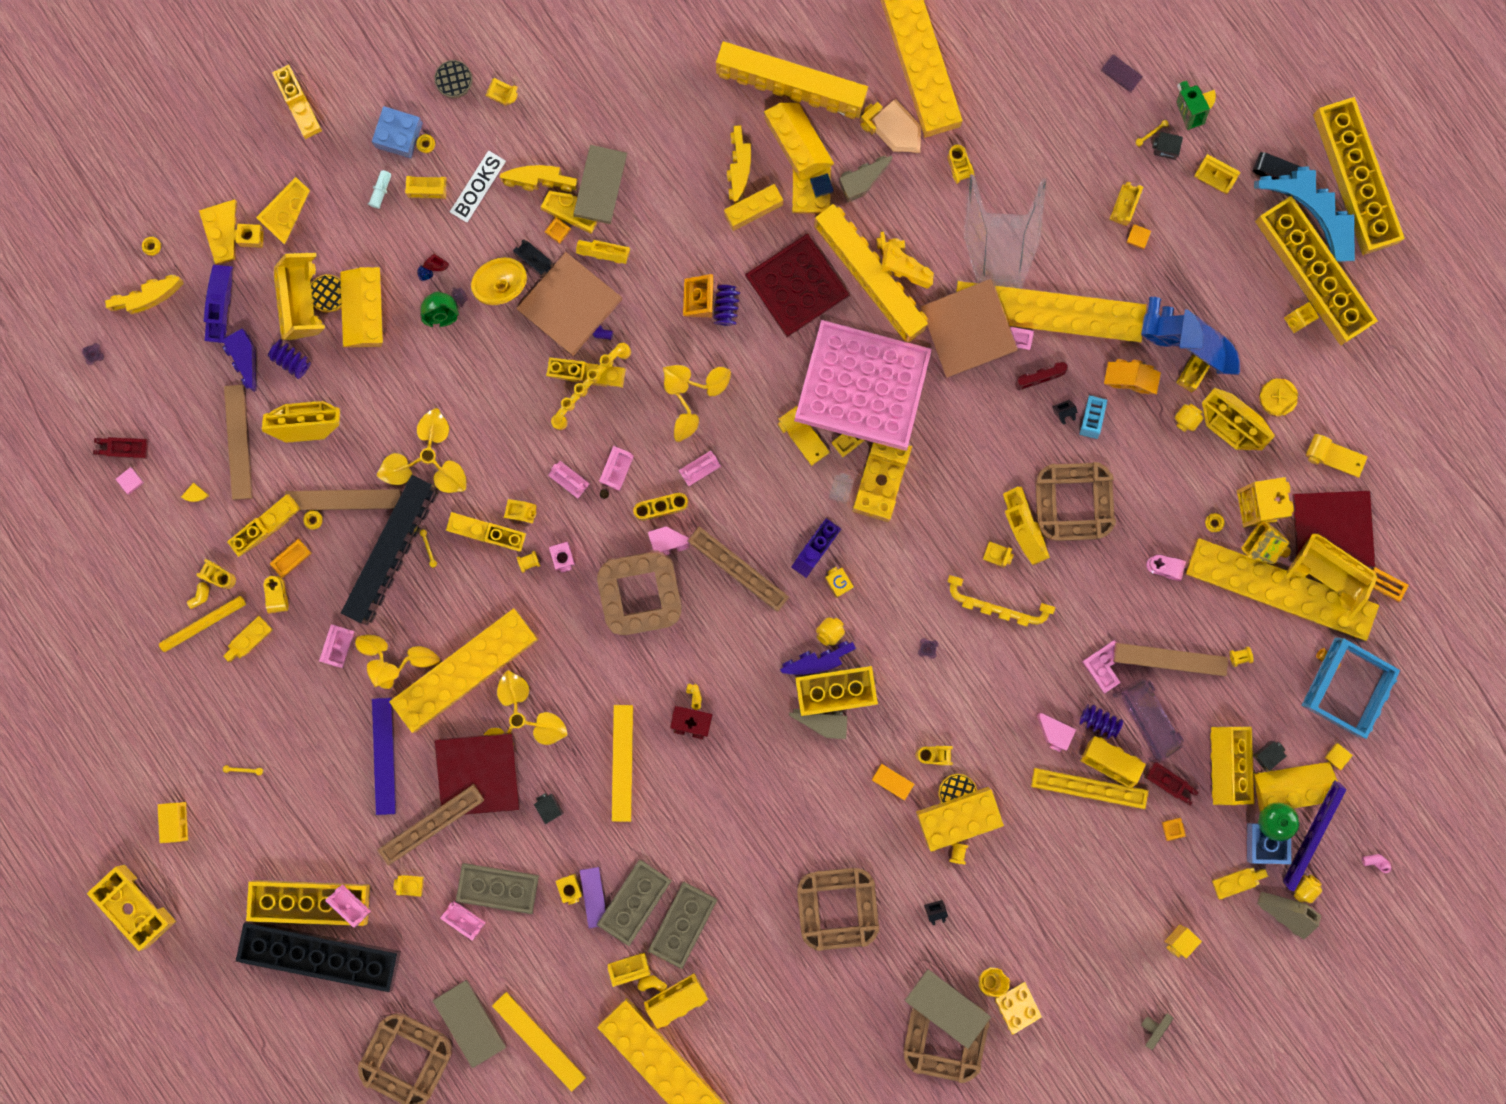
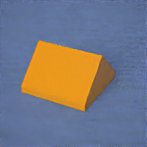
[683,274,714,318]

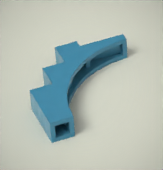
[1254,167,1355,262]

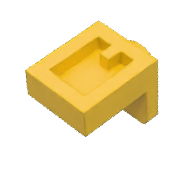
[876,232,905,255]
[1284,302,1320,333]
[504,499,537,523]
[982,541,1014,568]
[393,875,424,897]

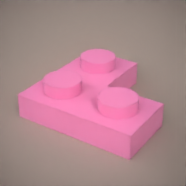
[1082,640,1120,694]

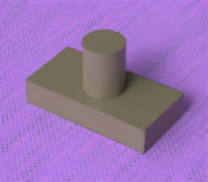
[1141,1013,1174,1050]

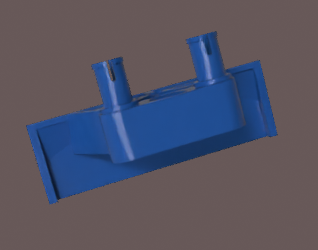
[1141,297,1240,375]

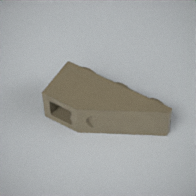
[839,156,892,203]
[789,709,847,739]
[1257,892,1321,940]

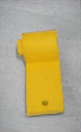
[777,406,830,466]
[1306,434,1368,478]

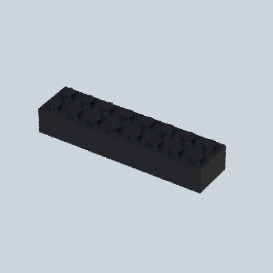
[341,475,438,625]
[235,921,401,992]

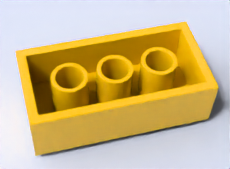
[916,787,1004,852]

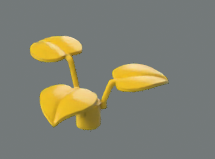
[663,365,731,442]
[377,408,466,493]
[355,635,441,689]
[484,670,568,745]

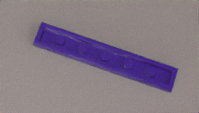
[372,698,396,815]
[1283,780,1347,891]

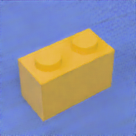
[1164,924,1202,959]

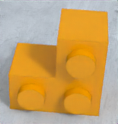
[1104,359,1161,395]

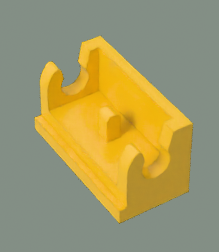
[1194,154,1240,194]
[405,176,446,199]
[1109,182,1143,226]
[1176,354,1210,392]
[157,802,188,843]
[607,952,651,987]

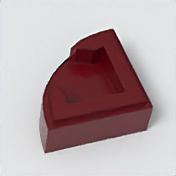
[423,254,449,271]

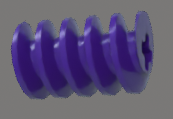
[713,285,740,326]
[268,339,311,379]
[1079,704,1124,739]

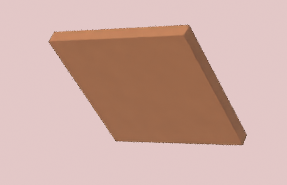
[516,252,623,356]
[920,279,1019,378]

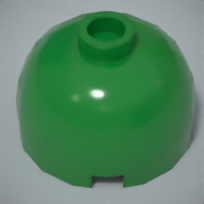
[420,292,459,327]
[1258,802,1300,842]

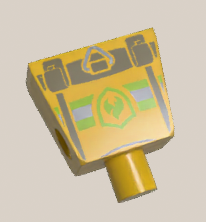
[1241,521,1291,564]

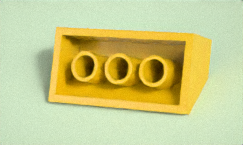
[764,103,834,182]
[340,267,383,347]
[795,666,878,716]
[1210,727,1254,805]
[1253,762,1342,812]

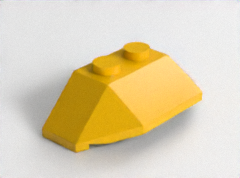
[1202,388,1275,451]
[262,401,340,443]

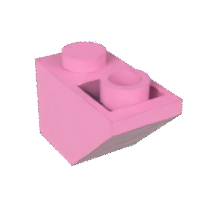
[648,527,691,555]

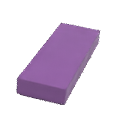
[580,867,606,928]

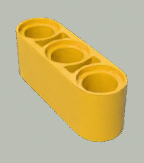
[633,493,688,521]

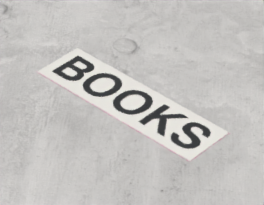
[450,150,506,222]

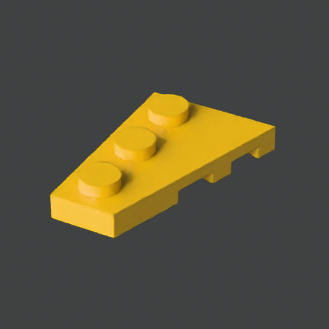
[256,177,310,245]
[541,191,598,234]
[199,199,237,265]

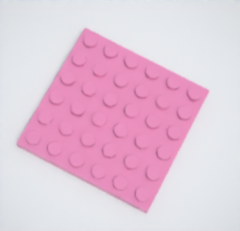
[794,320,932,451]

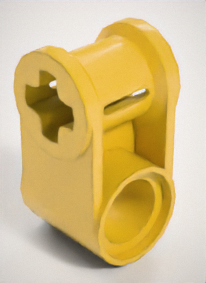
[947,145,975,184]
[196,558,236,589]
[263,576,289,614]
[915,746,953,765]

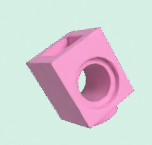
[549,542,575,573]

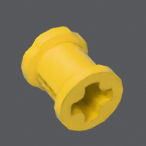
[516,550,541,573]
[1229,646,1254,667]
[948,843,969,865]

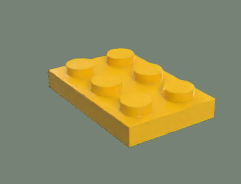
[792,156,831,214]

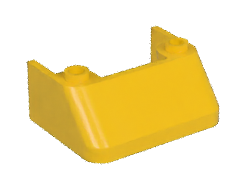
[274,253,325,340]
[1285,534,1377,621]

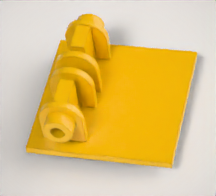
[995,982,1042,1035]

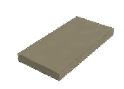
[574,145,627,225]
[597,859,672,946]
[456,863,539,914]
[648,881,718,969]
[904,969,991,1049]
[433,980,506,1068]

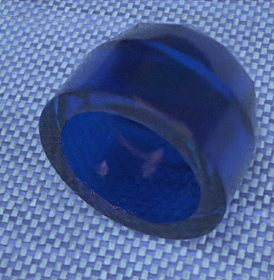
[417,265,434,281]

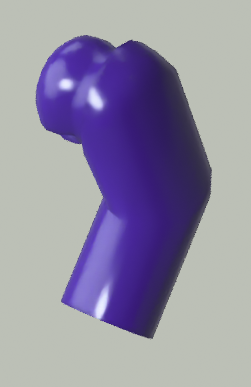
[592,325,613,340]

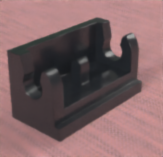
[513,239,555,278]

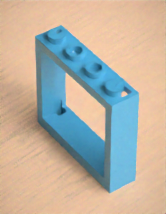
[1301,637,1400,739]

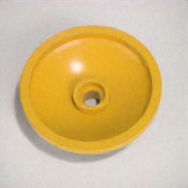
[471,257,527,305]

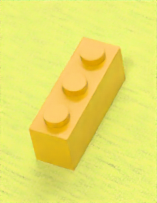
[724,184,783,231]
[1080,736,1146,789]
[644,974,708,1029]

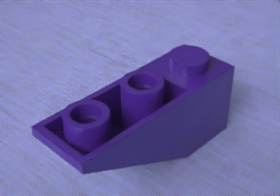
[222,329,257,392]
[791,518,841,578]

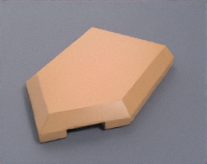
[871,99,921,153]

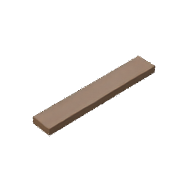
[224,385,253,500]
[285,489,401,511]
[687,526,789,612]
[1113,643,1228,676]
[377,784,485,866]

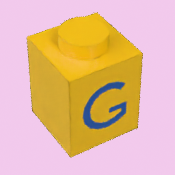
[825,567,854,598]

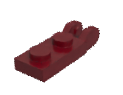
[1015,362,1068,391]
[93,437,148,459]
[1144,761,1199,806]

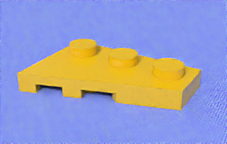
[881,243,934,289]

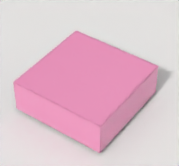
[116,467,144,495]

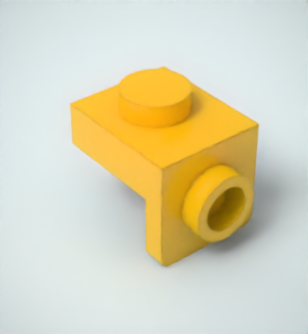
[485,78,518,106]
[860,102,883,135]

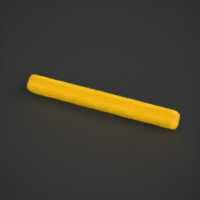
[159,596,246,652]

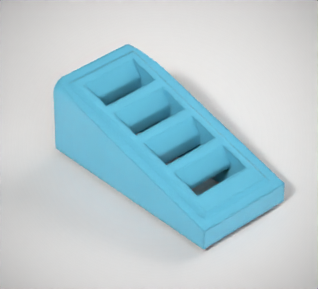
[1079,395,1108,439]

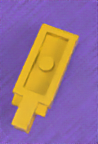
[576,240,630,264]
[223,616,273,662]
[1211,867,1268,900]

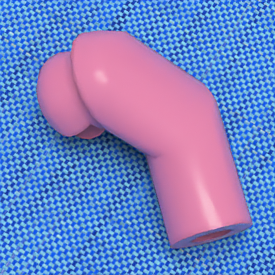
[1362,854,1391,873]

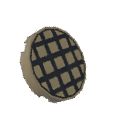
[434,60,473,99]

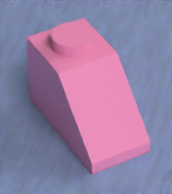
[1037,713,1076,752]

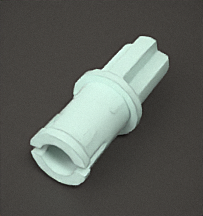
[368,170,391,209]

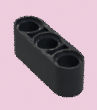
[1252,152,1301,180]

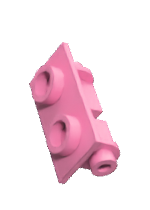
[679,451,721,486]
[548,461,590,499]

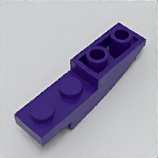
[204,265,233,343]
[780,641,856,675]

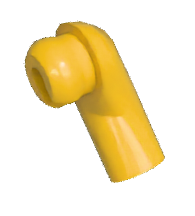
[187,582,209,609]
[686,683,702,710]
[637,975,667,992]

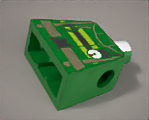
[1177,81,1210,130]

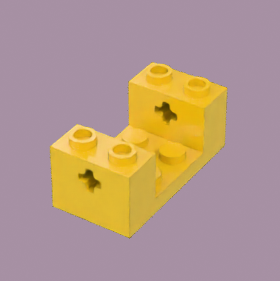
[852,442,912,522]
[1236,477,1294,528]
[87,864,177,951]

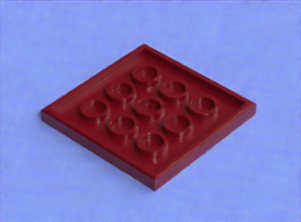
[745,233,850,338]
[1293,491,1375,567]
[434,733,520,815]

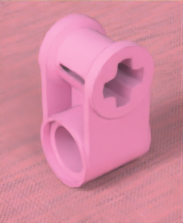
[1146,555,1186,581]

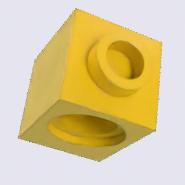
[234,224,264,248]
[555,874,583,905]

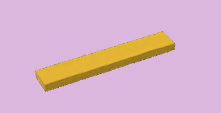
[612,705,633,822]
[1031,768,1149,809]
[492,992,586,1092]

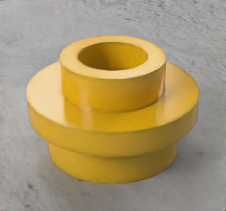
[416,134,435,153]
[142,237,161,256]
[303,510,323,530]
[1205,513,1225,533]

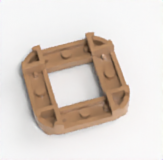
[1035,462,1116,541]
[597,550,682,635]
[797,868,879,951]
[903,1003,989,1083]
[358,1013,452,1104]

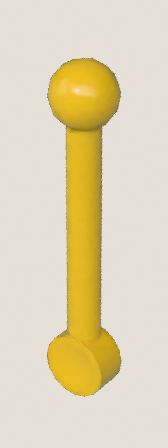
[1135,120,1169,147]
[419,529,437,568]
[223,765,264,775]

